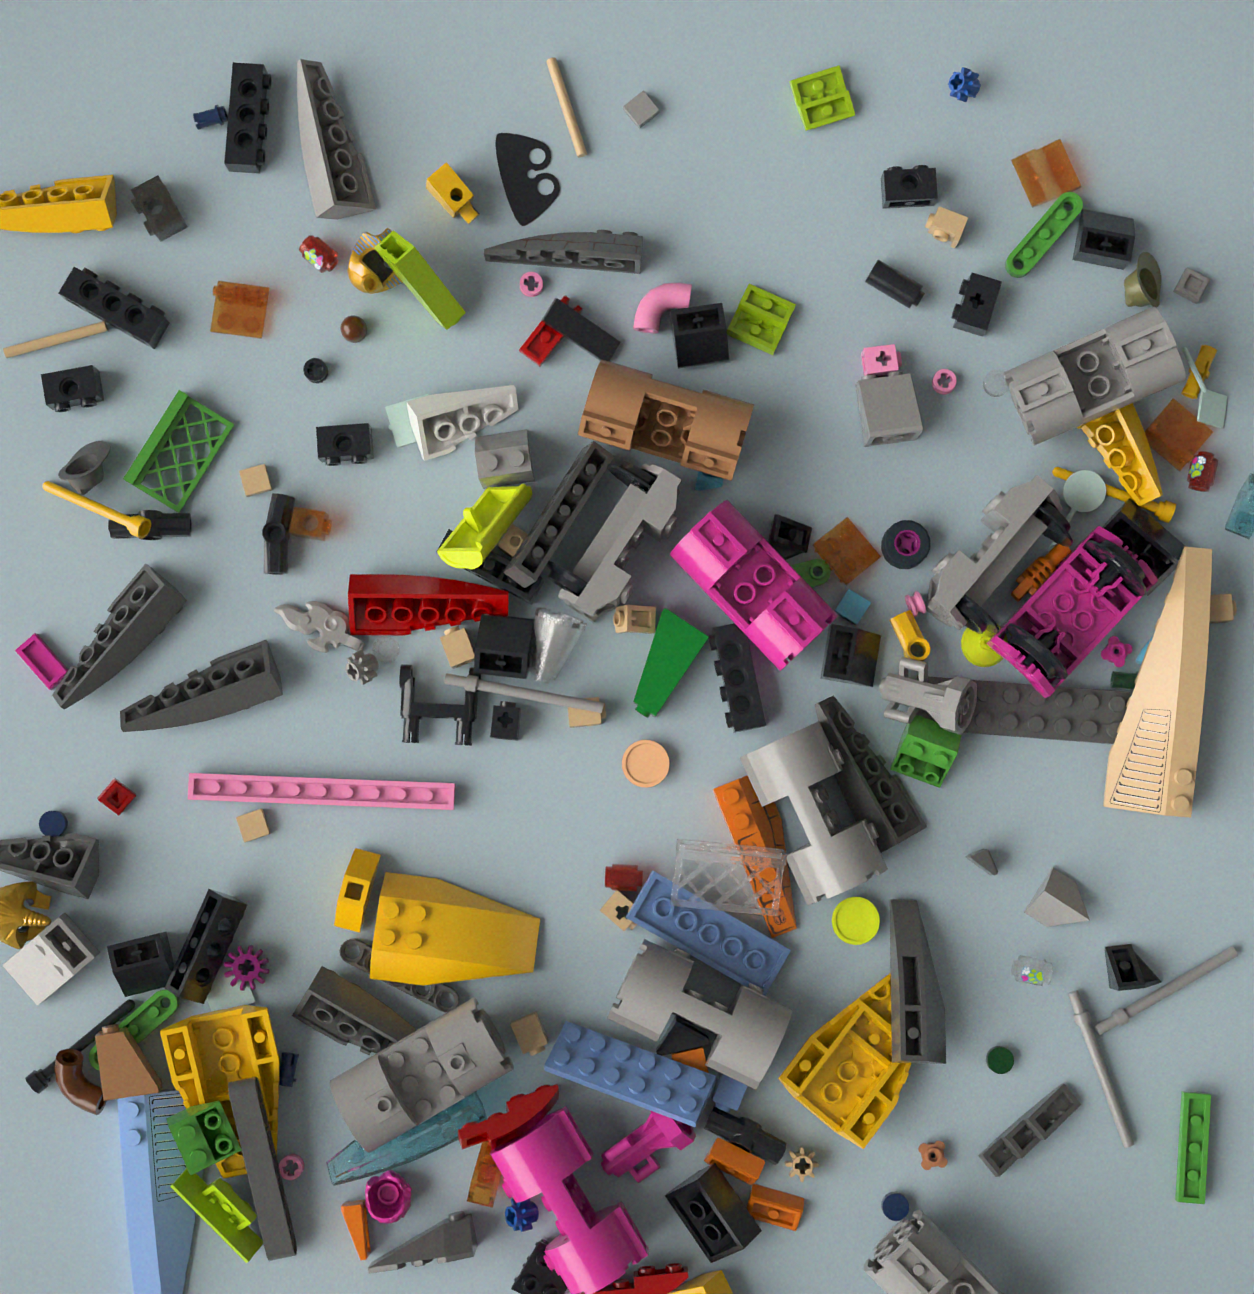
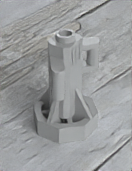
[879,657,977,735]

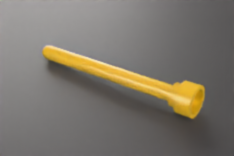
[1052,467,1176,523]
[43,481,151,539]

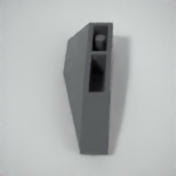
[889,899,946,1064]

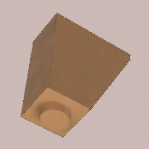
[95,1024,162,1101]

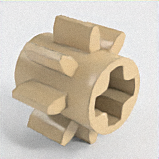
[784,1146,819,1182]

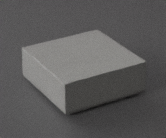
[623,91,659,129]
[1173,267,1210,304]

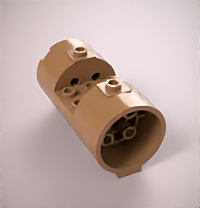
[578,359,754,481]

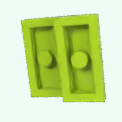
[789,65,855,131]
[727,283,796,355]

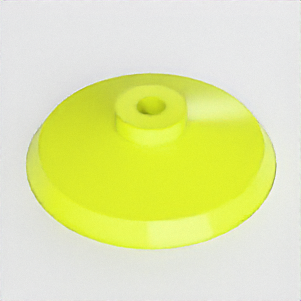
[961,624,1008,667]
[832,897,880,945]

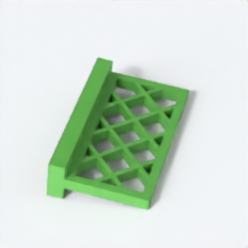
[123,390,234,513]

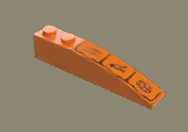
[712,775,797,938]

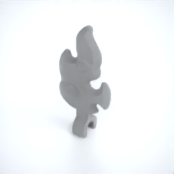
[274,601,365,653]

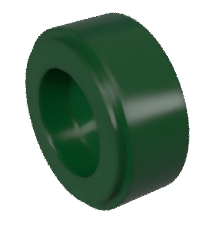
[986,1046,1014,1074]

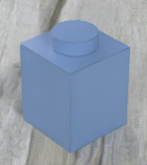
[711,1073,747,1112]

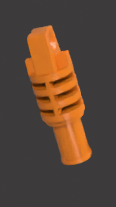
[1011,544,1072,602]

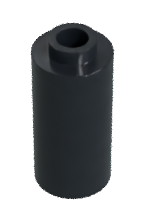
[865,259,925,309]

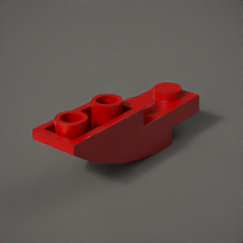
[458,1084,559,1150]
[580,1263,689,1294]

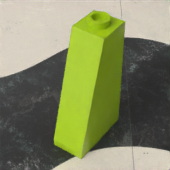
[374,230,466,330]

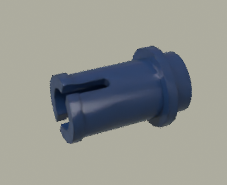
[193,105,228,130]
[279,1052,299,1087]

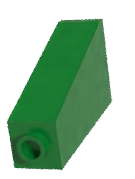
[633,608,709,718]

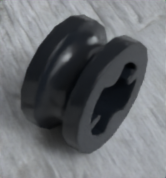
[303,358,328,384]

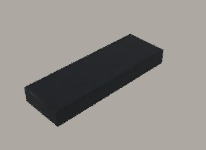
[541,298,621,361]

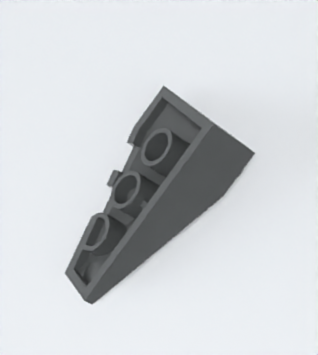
[0,833,99,899]
[368,1211,478,1273]

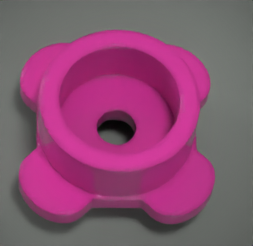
[1101,636,1132,667]

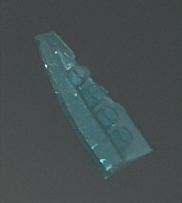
[326,1092,487,1186]

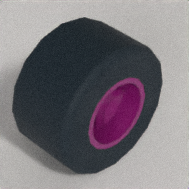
[881,520,930,569]

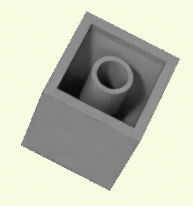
[855,371,923,447]
[475,429,535,489]

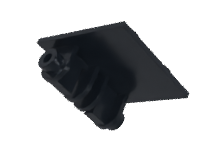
[511,1239,567,1294]

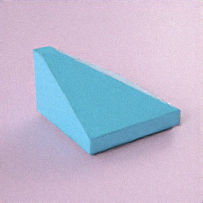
[695,471,724,491]

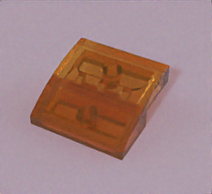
[1011,139,1081,208]

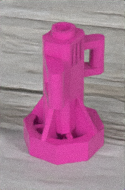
[601,1111,696,1183]

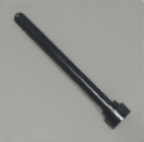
[25,999,135,1094]

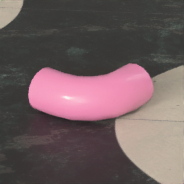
[633,283,692,334]

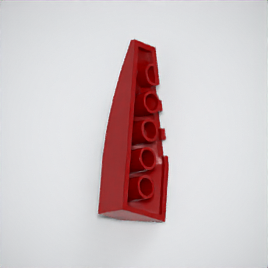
[348,574,508,636]

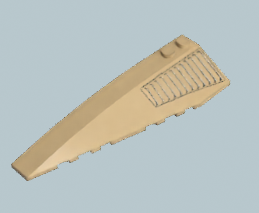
[1103,546,1212,818]

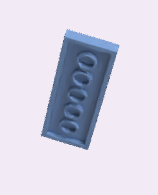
[626,870,791,996]
[544,1021,716,1127]

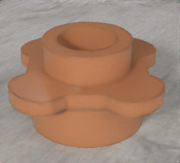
[918,1141,948,1170]

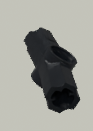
[262,493,295,575]
[108,510,192,540]
[704,1106,787,1165]

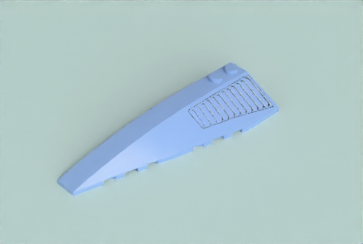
[117,1089,204,1294]

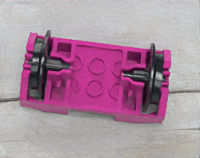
[986,526,1158,698]

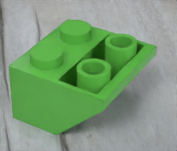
[890,715,962,788]
[166,1101,242,1175]

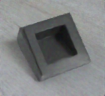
[965,849,998,875]

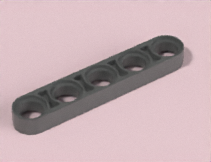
[339,939,460,1013]

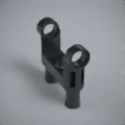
[399,664,481,746]

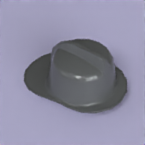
[58,441,110,495]

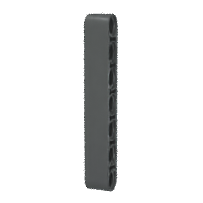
[228,1077,297,1261]

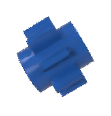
[948,67,981,102]
[505,1198,539,1232]

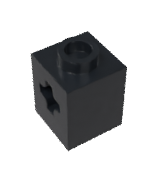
[490,701,521,741]

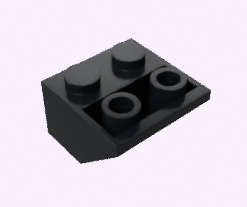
[1072,209,1135,270]
[670,303,729,369]
[474,613,535,679]
[820,624,881,687]
[107,931,174,997]

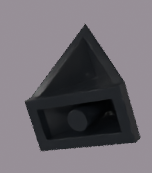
[768,514,812,560]
[1105,944,1162,991]
[656,1016,710,1056]

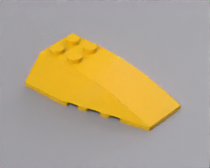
[370,872,540,986]
[778,972,912,1149]
[160,1005,280,1179]

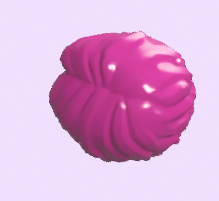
[365,1169,412,1223]

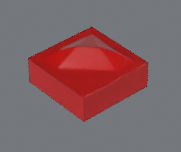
[97,778,136,816]

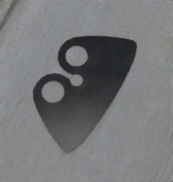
[495,133,560,226]

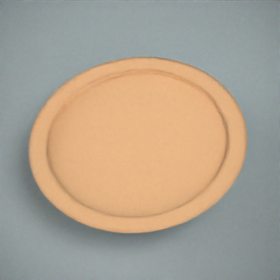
[622,740,670,787]

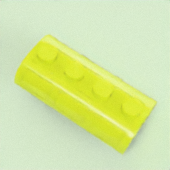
[437,484,533,569]

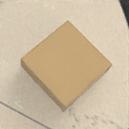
[239,464,272,497]
[236,809,271,843]

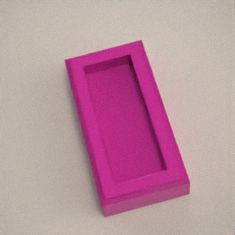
[15,633,69,690]

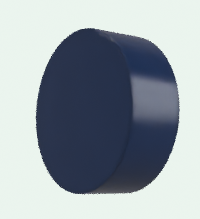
[39,811,68,837]
[881,1192,909,1221]

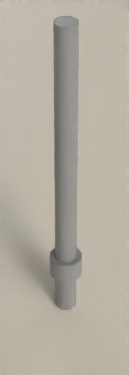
[444,673,604,713]
[1094,947,1238,1035]
[1068,990,1134,1148]

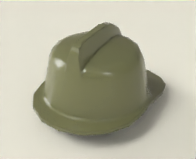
[1124,252,1161,308]

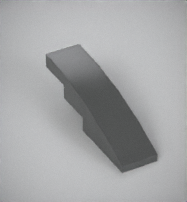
[978,1084,1081,1177]

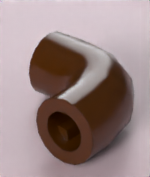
[55,1049,107,1115]

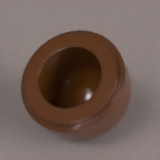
[340,315,367,343]

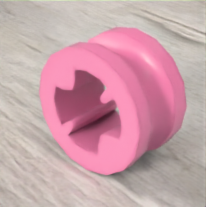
[520,272,543,297]
[932,369,957,395]
[905,591,926,617]
[279,1154,304,1180]

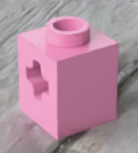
[861,344,902,378]

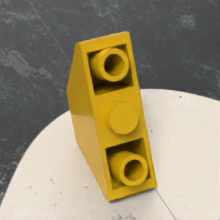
[334,848,381,933]

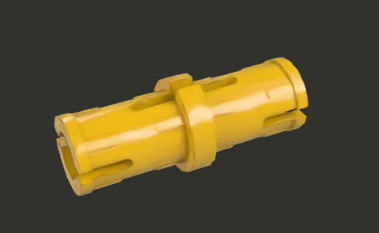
[1181,345,1217,399]

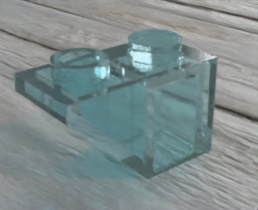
[1225,473,1254,539]

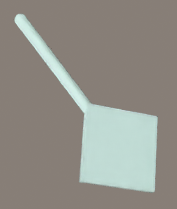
[1182,347,1228,429]

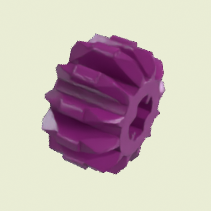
[224,945,270,991]

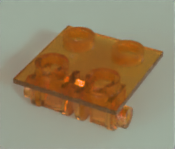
[210,281,270,339]
[1144,398,1213,471]
[812,517,881,586]

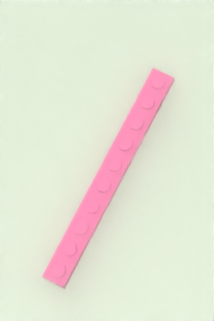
[188,773,456,810]

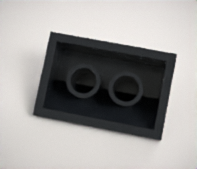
[1102,498,1186,596]
[665,1163,762,1263]

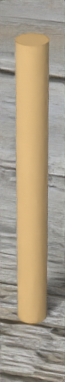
[546,57,587,158]
[3,321,108,358]

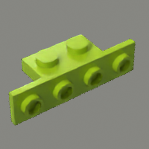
[170,1168,264,1263]

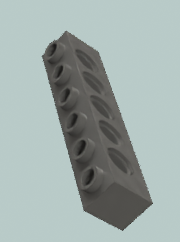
[503,441,615,588]

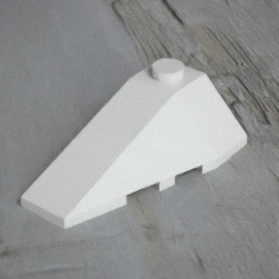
[407,385,519,461]

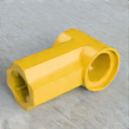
[889,610,931,662]

